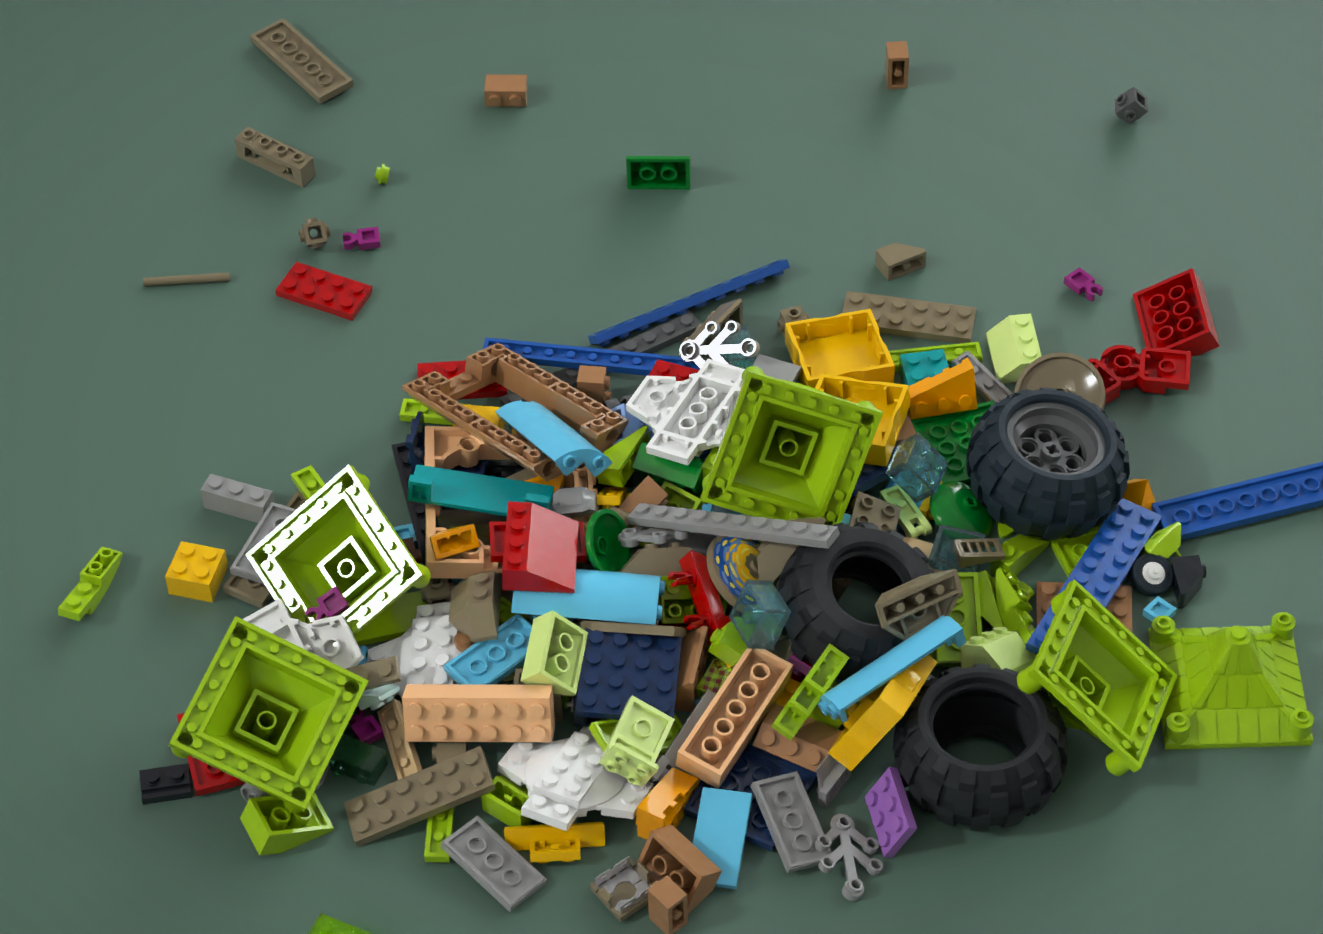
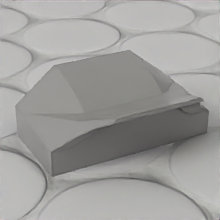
[549,487,597,518]
[816,754,852,809]

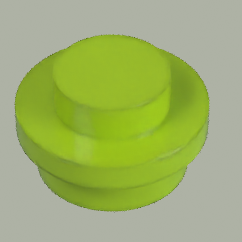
[375,164,390,185]

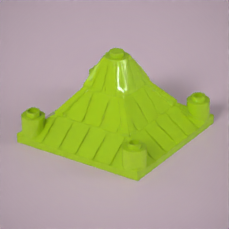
[700,366,883,526]
[245,464,431,636]
[1017,579,1178,776]
[1147,612,1314,750]
[168,616,369,813]

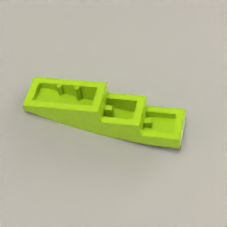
[771,643,850,741]

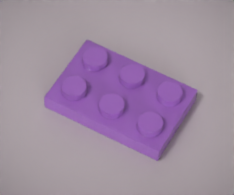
[865,767,917,858]

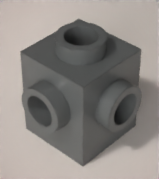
[1115,87,1148,124]

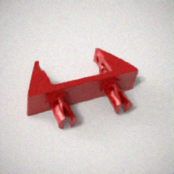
[668,550,736,647]

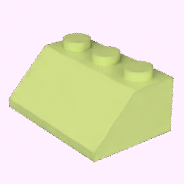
[986,313,1042,384]
[521,610,588,696]
[961,627,1036,672]

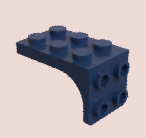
[406,411,490,475]

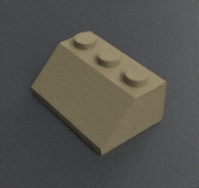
[683,299,743,361]

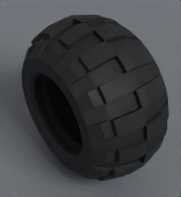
[775,522,935,682]
[893,664,1069,831]

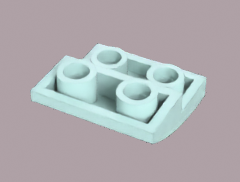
[356,685,400,711]

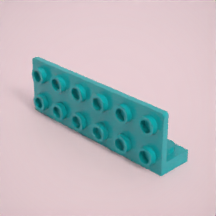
[407,465,554,516]

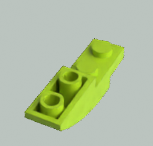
[58,547,123,621]
[995,568,1036,644]

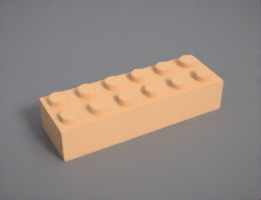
[675,642,793,789]
[402,684,555,742]

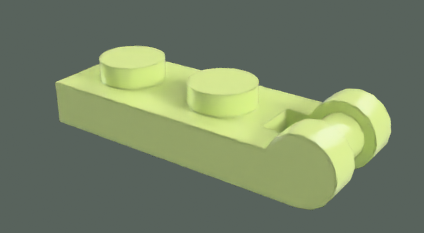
[879,484,932,539]

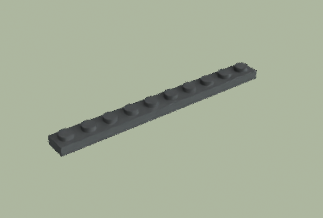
[500,311,701,406]

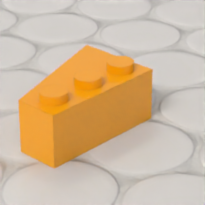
[908,358,977,420]
[635,767,699,840]

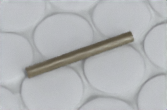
[143,272,230,286]

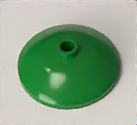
[930,481,994,540]
[585,509,631,572]

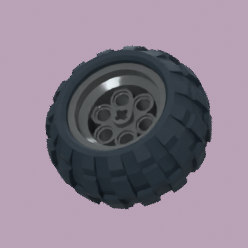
[966,388,1130,540]

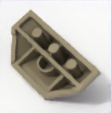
[757,517,826,593]
[618,542,692,576]
[875,569,963,641]
[449,572,502,643]

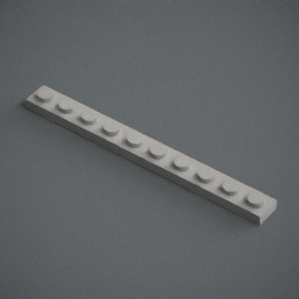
[628,503,840,549]

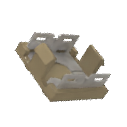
[590,856,652,922]

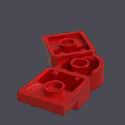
[1087,345,1191,405]

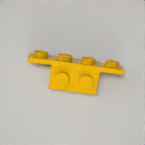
[504,822,605,864]

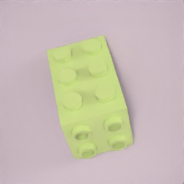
[599,695,675,787]

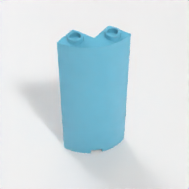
[495,400,613,477]
[511,569,665,625]
[818,615,966,723]

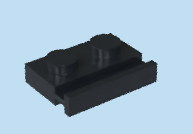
[139,763,192,805]

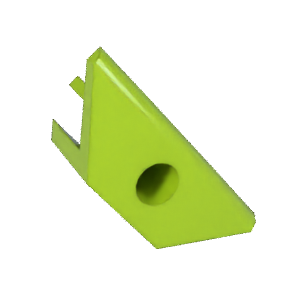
[1144,522,1182,559]

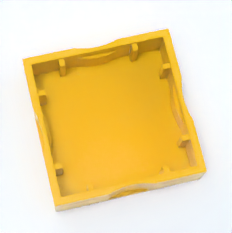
[785,309,895,388]
[815,374,910,467]
[828,655,937,771]

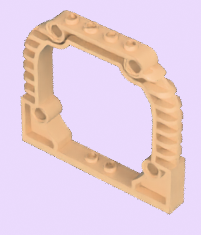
[424,426,598,579]

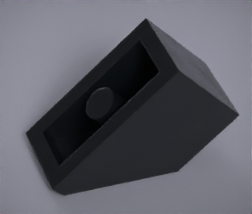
[1170,555,1206,609]

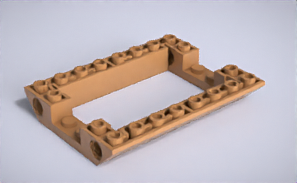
[402,343,628,482]

